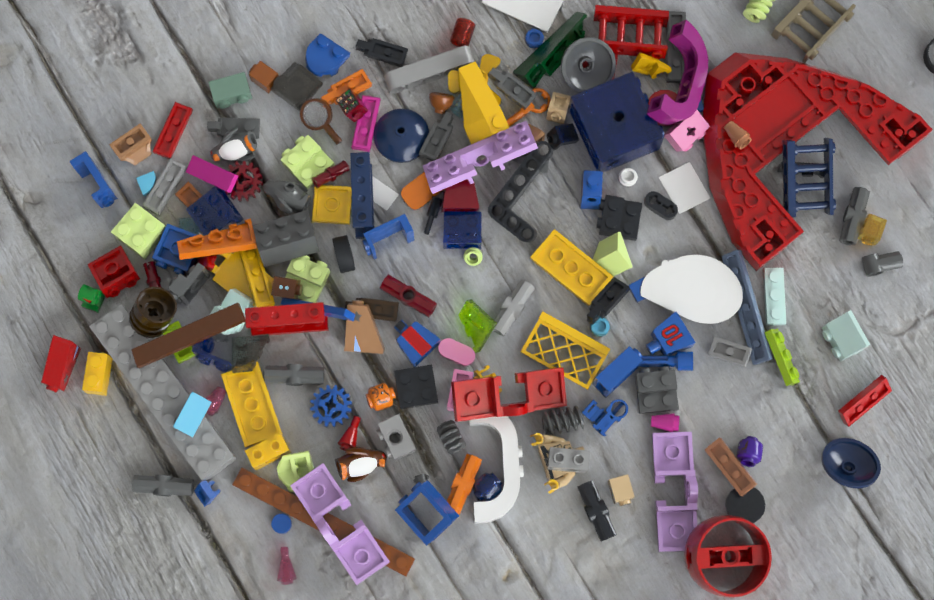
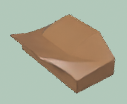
[109,123,152,165]

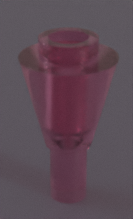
[277,547,297,585]

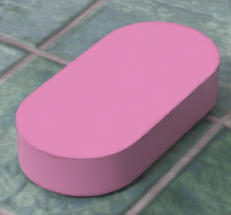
[438,338,475,366]

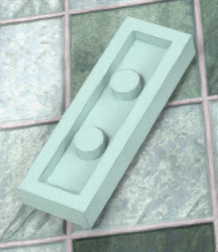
[763,268,786,325]

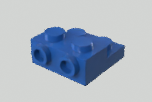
[152,223,197,276]

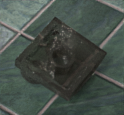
[271,62,323,112]

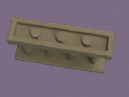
[771,0,856,63]

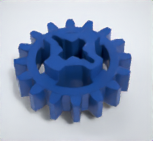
[310,385,352,428]

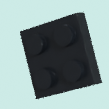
[394,364,438,410]

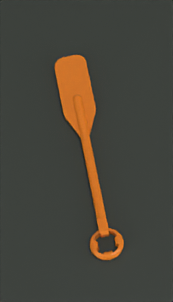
[401,88,551,210]

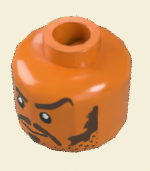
[366,383,396,411]

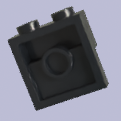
[596,195,642,241]

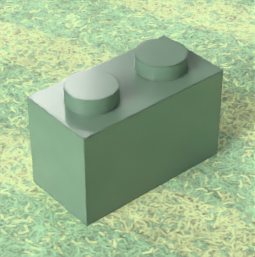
[209,72,253,109]

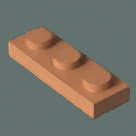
[704,437,757,496]

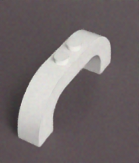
[469,416,524,524]

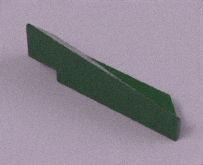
[513,12,587,89]

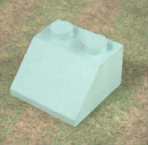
[822,310,870,362]

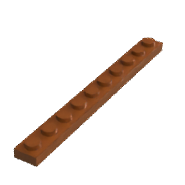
[232,468,415,577]

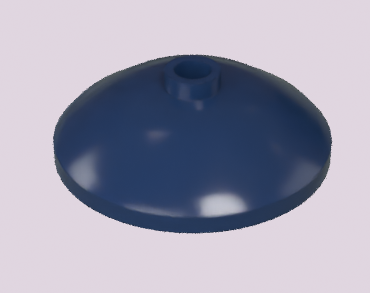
[374,109,429,163]
[821,438,881,489]

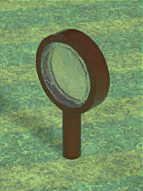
[300,98,342,145]

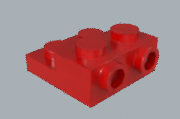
[87,245,140,298]

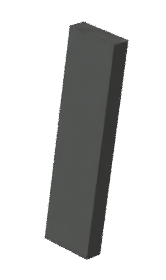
[666,11,686,83]

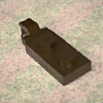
[345,297,399,322]

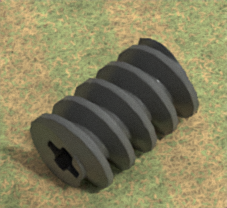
[542,405,584,435]

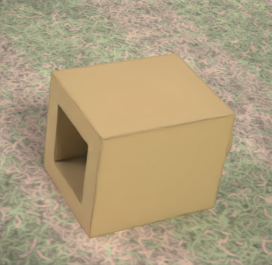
[607,474,635,506]

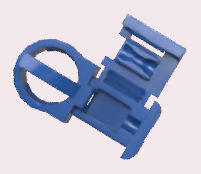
[581,399,628,436]

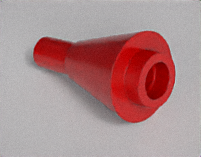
[338,416,361,451]

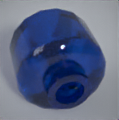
[474,472,503,501]

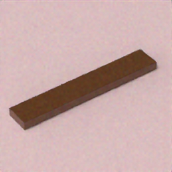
[131,302,246,368]

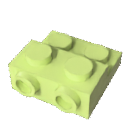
[280,135,335,189]
[285,255,330,303]

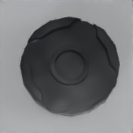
[725,488,766,523]

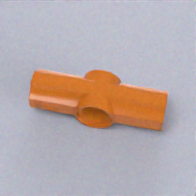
[447,453,482,515]

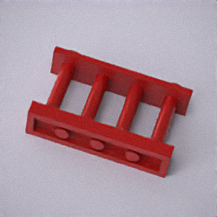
[593,5,669,59]
[245,302,329,337]

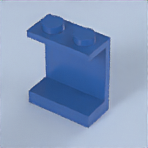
[362,214,415,260]

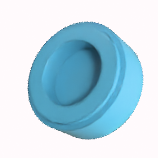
[590,317,610,337]

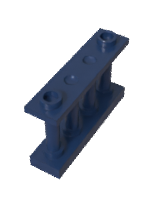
[782,138,836,218]
[350,152,374,239]

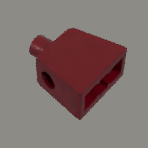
[441,179,479,213]

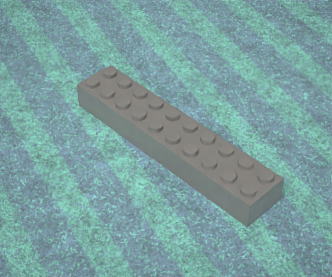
[89,304,237,482]

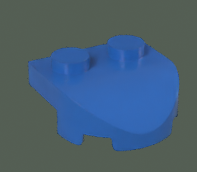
[305,33,350,77]

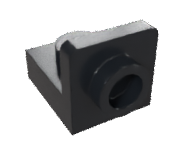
[547,123,579,150]

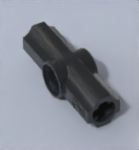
[577,480,617,542]

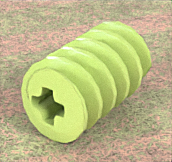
[743,0,775,23]

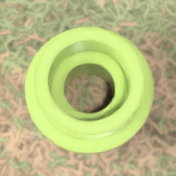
[463,247,483,266]

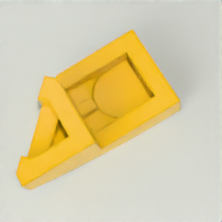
[631,53,672,79]

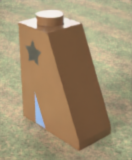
[344,300,385,354]

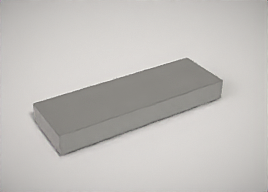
[142,158,187,216]

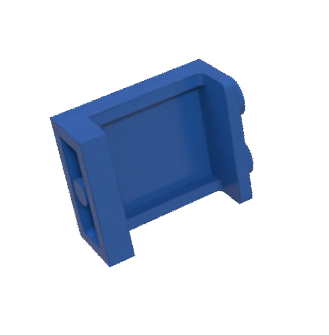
[70,151,118,208]

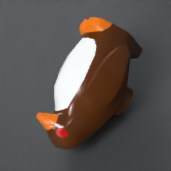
[335,447,387,482]

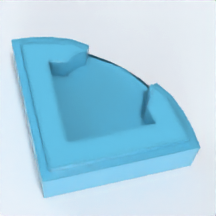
[136,171,156,196]

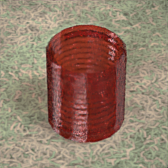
[450,18,476,47]

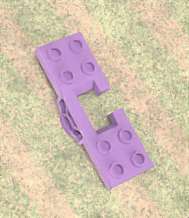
[423,121,538,194]
[652,432,698,552]
[290,463,390,585]

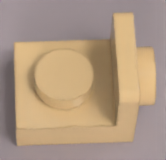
[546,92,571,124]

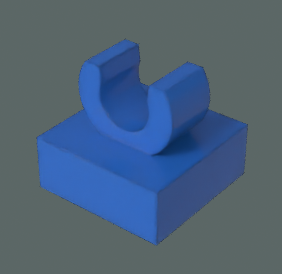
[194,480,220,507]

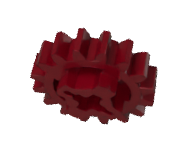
[225,161,263,202]

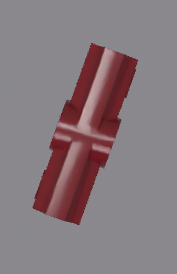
[380,274,437,318]

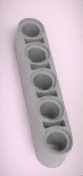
[384,46,474,94]

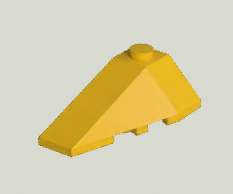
[458,62,509,144]

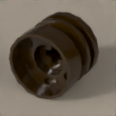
[129,286,177,338]

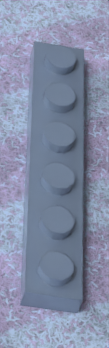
[722,250,773,365]

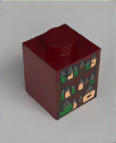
[336,88,368,122]

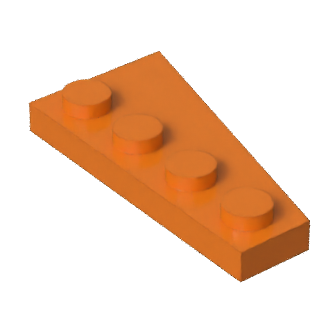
[177,218,257,260]

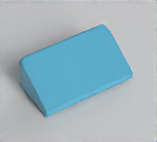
[173,392,212,437]

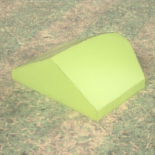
[593,232,632,276]
[277,451,314,493]

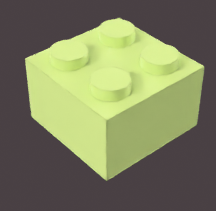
[111,203,166,260]

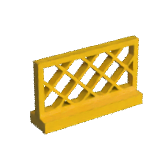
[520,311,610,390]

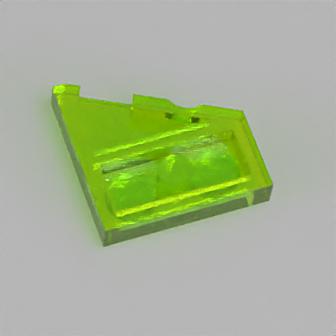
[459,299,497,353]

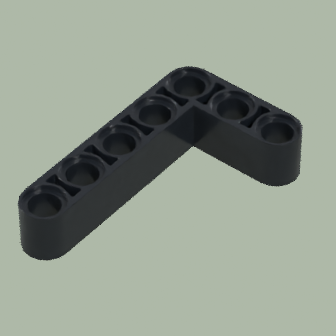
[488,141,554,243]

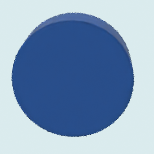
[525,29,544,48]
[271,514,292,534]

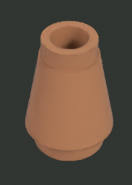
[724,121,752,149]

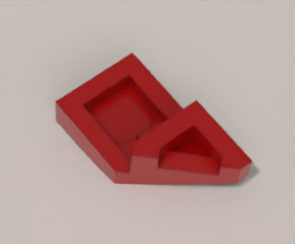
[194,255,217,271]

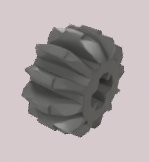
[437,420,466,454]

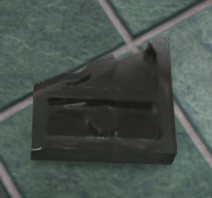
[232,334,270,373]

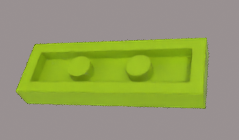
[764,329,800,386]

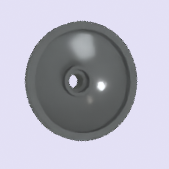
[561,37,616,94]

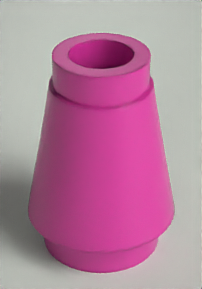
[651,413,680,432]

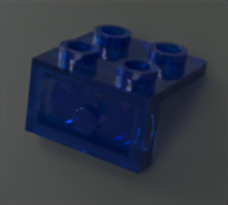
[186,186,243,236]
[443,211,482,249]
[192,337,234,373]

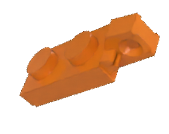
[321,69,372,105]

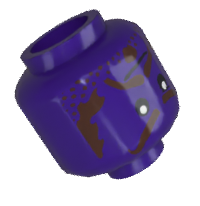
[736,436,763,467]

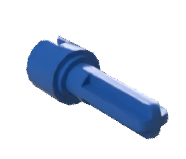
[640,352,693,371]

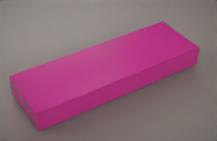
[351,95,381,152]
[186,155,238,193]

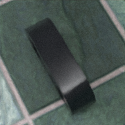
[644,191,678,220]

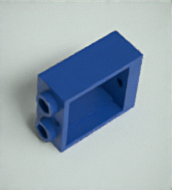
[593,346,643,398]
[395,481,459,546]

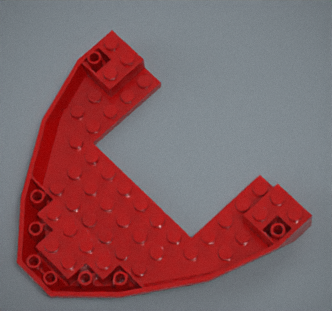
[703,52,933,271]

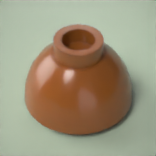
[429,92,455,114]

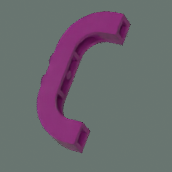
[647,20,708,125]

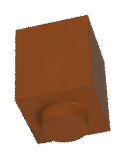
[249,61,280,94]

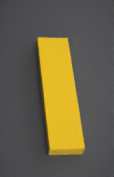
[239,247,275,307]

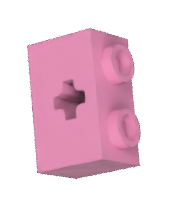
[663,110,710,152]

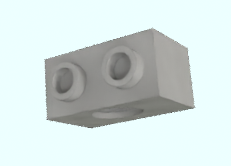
[376,414,416,461]
[547,447,590,473]

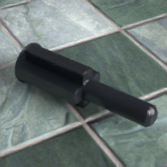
[424,196,443,235]

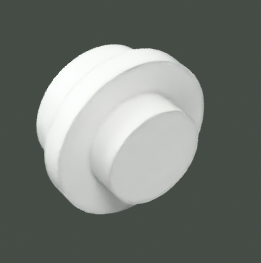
[618,168,638,187]

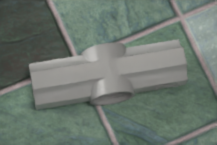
[490,279,535,336]

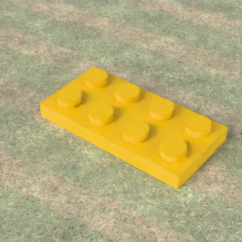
[530,229,614,306]
[221,361,283,448]

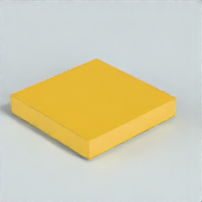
[312,185,352,225]

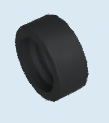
[332,235,355,273]

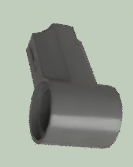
[862,251,903,277]

